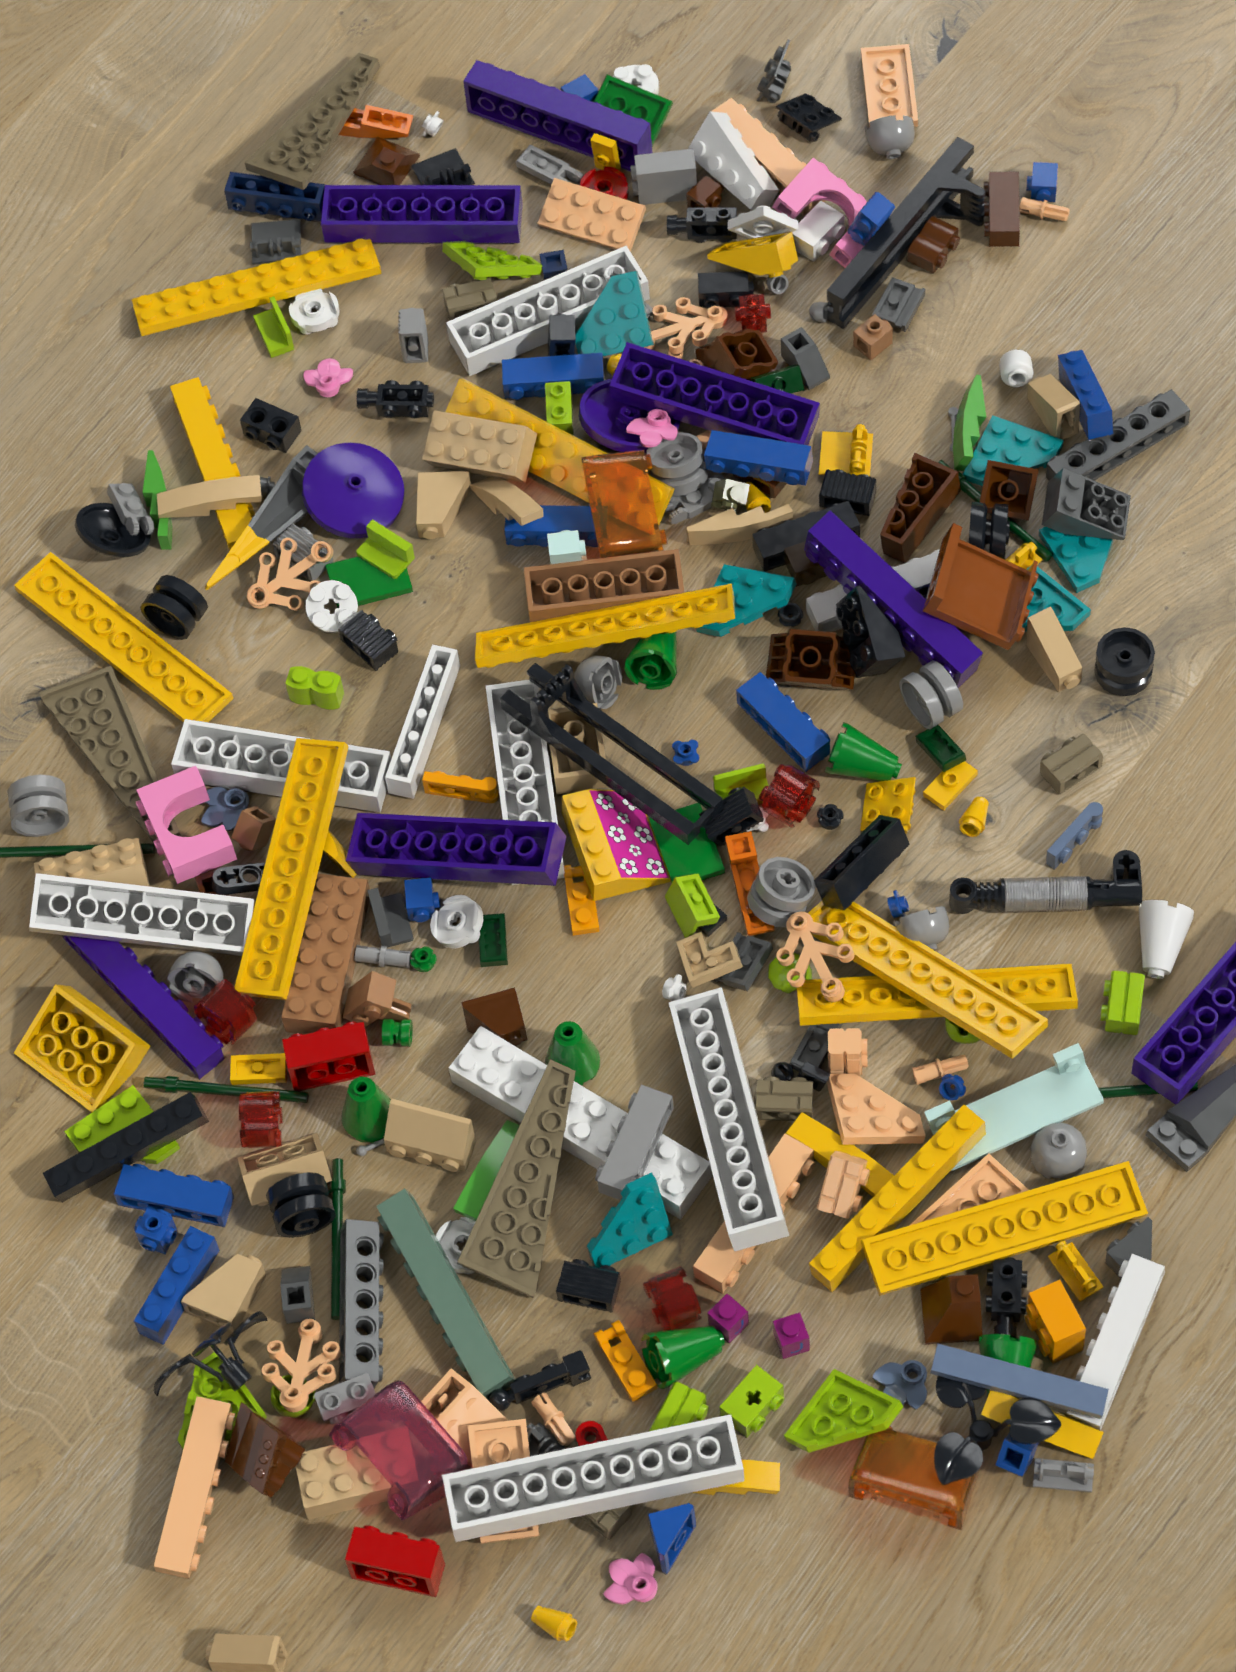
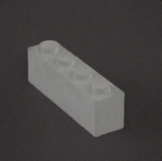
[595,1085,674,1200]

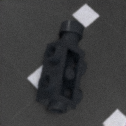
[667,207,737,243]
[356,380,434,418]
[986,1257,1028,1338]

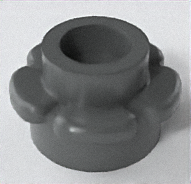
[260,476,275,501]

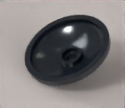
[75,503,151,558]

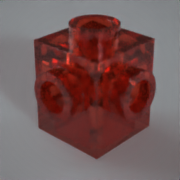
[735,294,771,333]

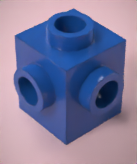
[134,1208,177,1255]

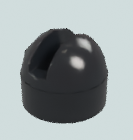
[772,1062,794,1081]

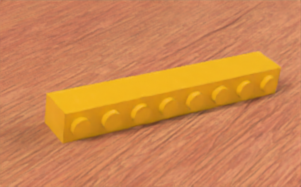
[170,377,255,551]
[809,1105,986,1292]

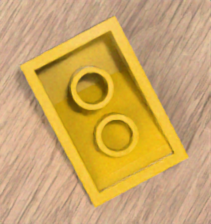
[707,231,798,278]

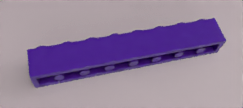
[62,935,224,1080]

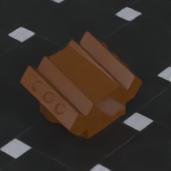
[696,329,779,381]
[766,629,855,690]
[225,1402,305,1498]

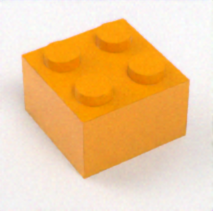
[1025,1280,1086,1364]

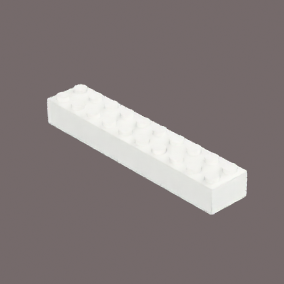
[669,987,789,1252]
[449,1026,712,1220]
[442,1414,744,1542]

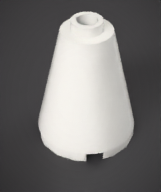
[1139,900,1194,979]

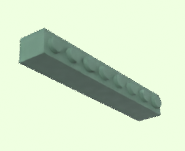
[376,1188,516,1401]

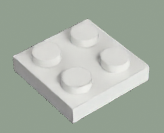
[728,206,798,239]

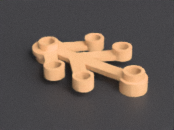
[644,297,728,354]
[247,538,333,611]
[776,911,855,1002]
[261,1319,341,1412]

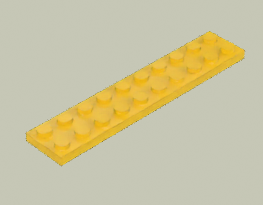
[131,239,382,336]
[445,379,675,535]
[14,552,234,723]
[475,584,735,668]
[234,738,349,1000]
[799,901,1048,1059]
[796,964,1078,1026]
[861,1161,1148,1296]

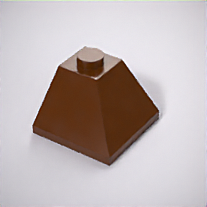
[353,137,420,185]
[979,460,1039,521]
[461,987,528,1046]
[920,1274,983,1345]

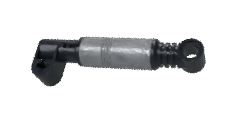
[949,850,1142,914]

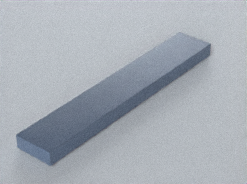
[930,1344,1109,1419]

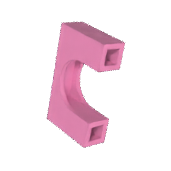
[772,158,866,268]
[135,766,237,884]

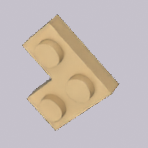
[676,932,743,988]

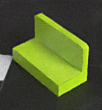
[253,296,294,358]
[356,519,415,579]
[713,763,772,805]
[665,874,720,938]

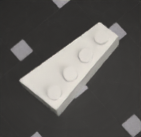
[688,111,779,210]

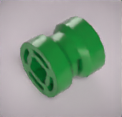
[382,1018,413,1047]

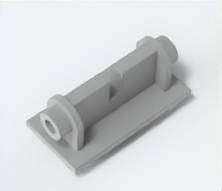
[1033,1458,1094,1492]

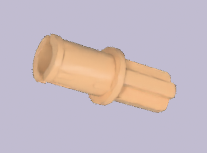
[1019,197,1070,221]
[912,1054,969,1085]
[532,1393,575,1446]

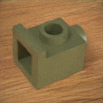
[711,479,750,512]

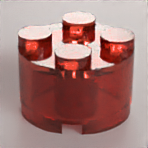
[759,764,820,828]
[194,979,257,1045]
[239,1091,283,1148]
[643,1266,702,1331]

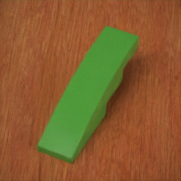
[953,375,987,471]
[142,450,173,550]
[453,1120,520,1221]

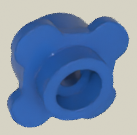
[672,739,699,766]
[887,890,909,919]

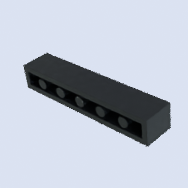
[43,1092,209,1202]

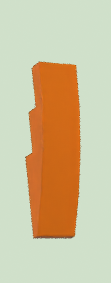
[338,105,413,139]

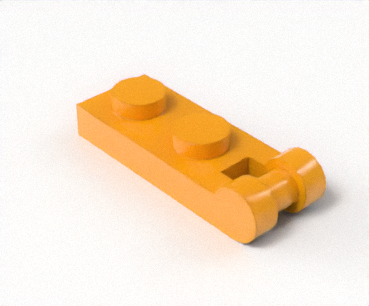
[422,771,499,804]
[564,864,600,936]
[593,1320,658,1402]

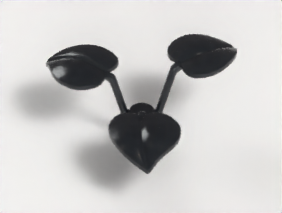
[154,1311,268,1396]
[934,1376,1061,1486]

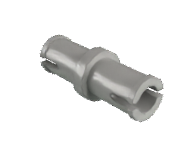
[355,945,411,968]

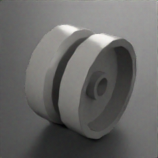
[647,432,708,496]
[899,660,963,729]
[7,775,69,837]
[747,857,816,927]

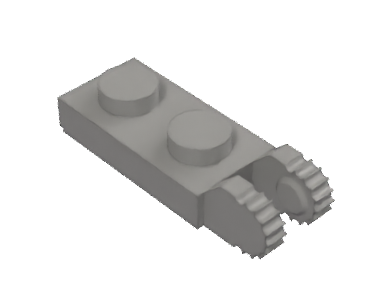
[516,145,583,185]
[665,473,725,524]
[107,483,154,535]

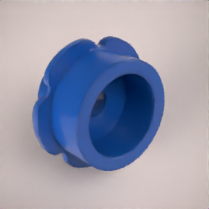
[939,1074,966,1100]

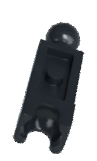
[489,1350,591,1411]

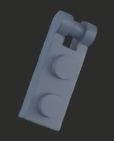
[1046,802,1103,870]

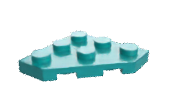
[575,271,654,357]
[963,415,1064,486]
[1039,527,1113,593]
[696,564,797,637]
[1022,566,1091,632]
[587,1172,673,1268]

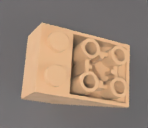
[413,1369,508,1467]

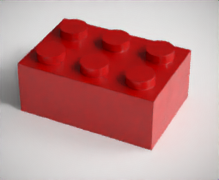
[282,1022,376,1091]
[345,1525,445,1597]

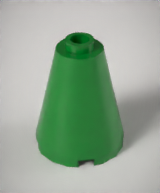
[624,632,677,690]
[825,722,902,781]
[545,1021,600,1086]
[341,1077,391,1143]
[641,1326,725,1389]
[978,1334,1037,1398]

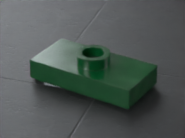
[751,364,804,394]
[915,725,966,772]
[479,913,508,967]

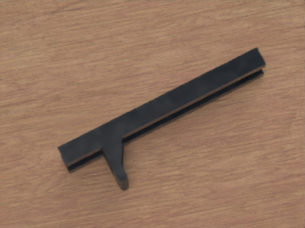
[827,137,985,329]
[500,663,723,845]

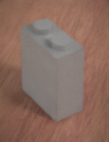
[630,149,697,205]

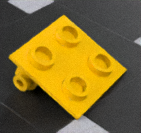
[819,424,873,476]
[860,777,916,834]

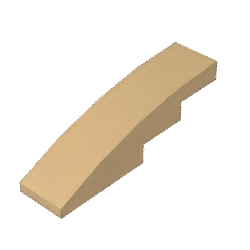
[157,475,261,518]
[470,477,544,526]
[686,504,793,545]

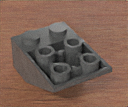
[1042,468,1131,540]

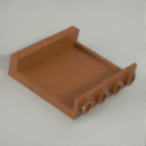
[923,523,1039,650]

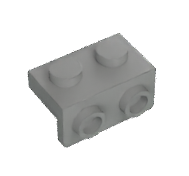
[314,1373,378,1425]

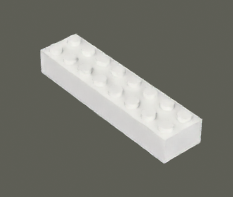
[446,246,650,376]
[486,680,565,885]
[171,719,391,813]
[29,873,254,956]

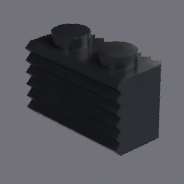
[819,469,876,516]
[338,610,398,671]
[699,787,764,846]
[556,1259,621,1313]

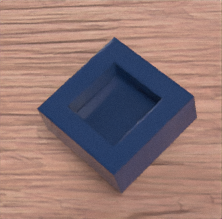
[539,250,568,279]

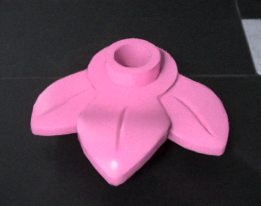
[303,358,353,397]
[626,409,678,448]
[603,1553,657,1605]

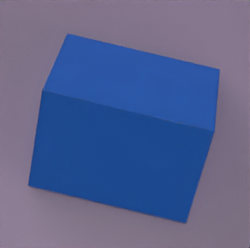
[648,1503,696,1575]

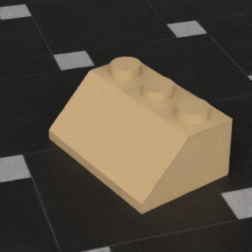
[384,1099,476,1172]
[238,1133,332,1206]

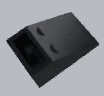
[836,586,905,678]

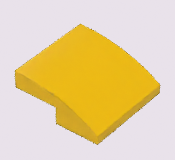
[323,830,357,878]

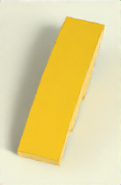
[785,1112,894,1197]
[981,1390,1104,1459]
[691,1460,780,1495]

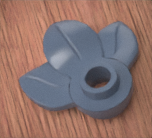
[201,787,249,831]
[873,1360,927,1410]

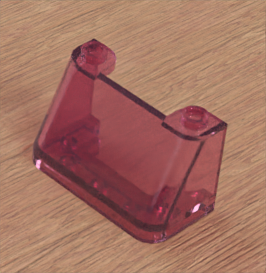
[329,1380,468,1521]

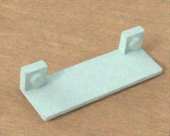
[924,1043,1104,1171]

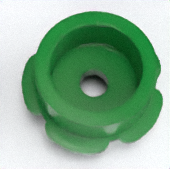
[410,946,437,972]

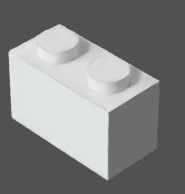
[792,201,845,262]

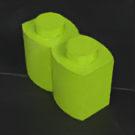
[285,666,344,710]

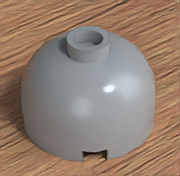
[865,116,915,159]
[574,656,622,709]
[893,906,950,951]
[167,951,223,1004]
[1031,1123,1087,1180]

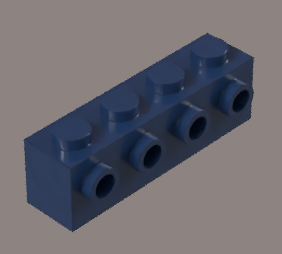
[224,172,325,222]

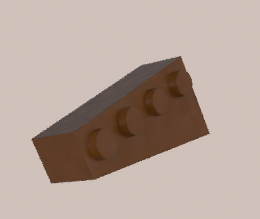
[880,453,961,563]

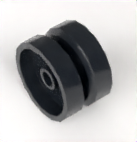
[969,502,1010,560]
[140,575,208,640]
[1094,627,1155,696]
[266,1172,336,1238]

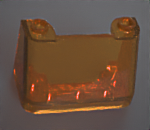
[581,450,667,558]
[848,1426,981,1530]

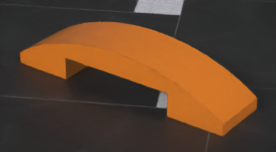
[725,831,775,936]

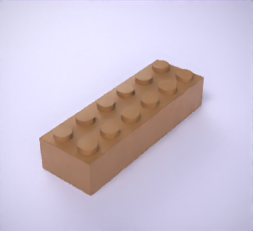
[524,549,685,622]
[281,873,370,1034]

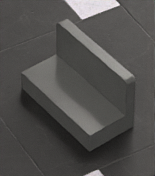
[367,888,414,948]

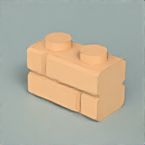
[828,1028,868,1077]
[817,1151,870,1219]

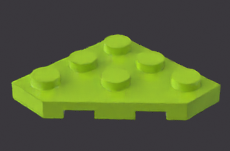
[442,241,542,280]
[64,1085,180,1164]
[177,1350,267,1449]
[784,1369,903,1453]

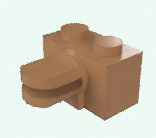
[343,971,412,1027]

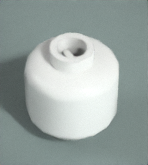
[999,350,1034,387]

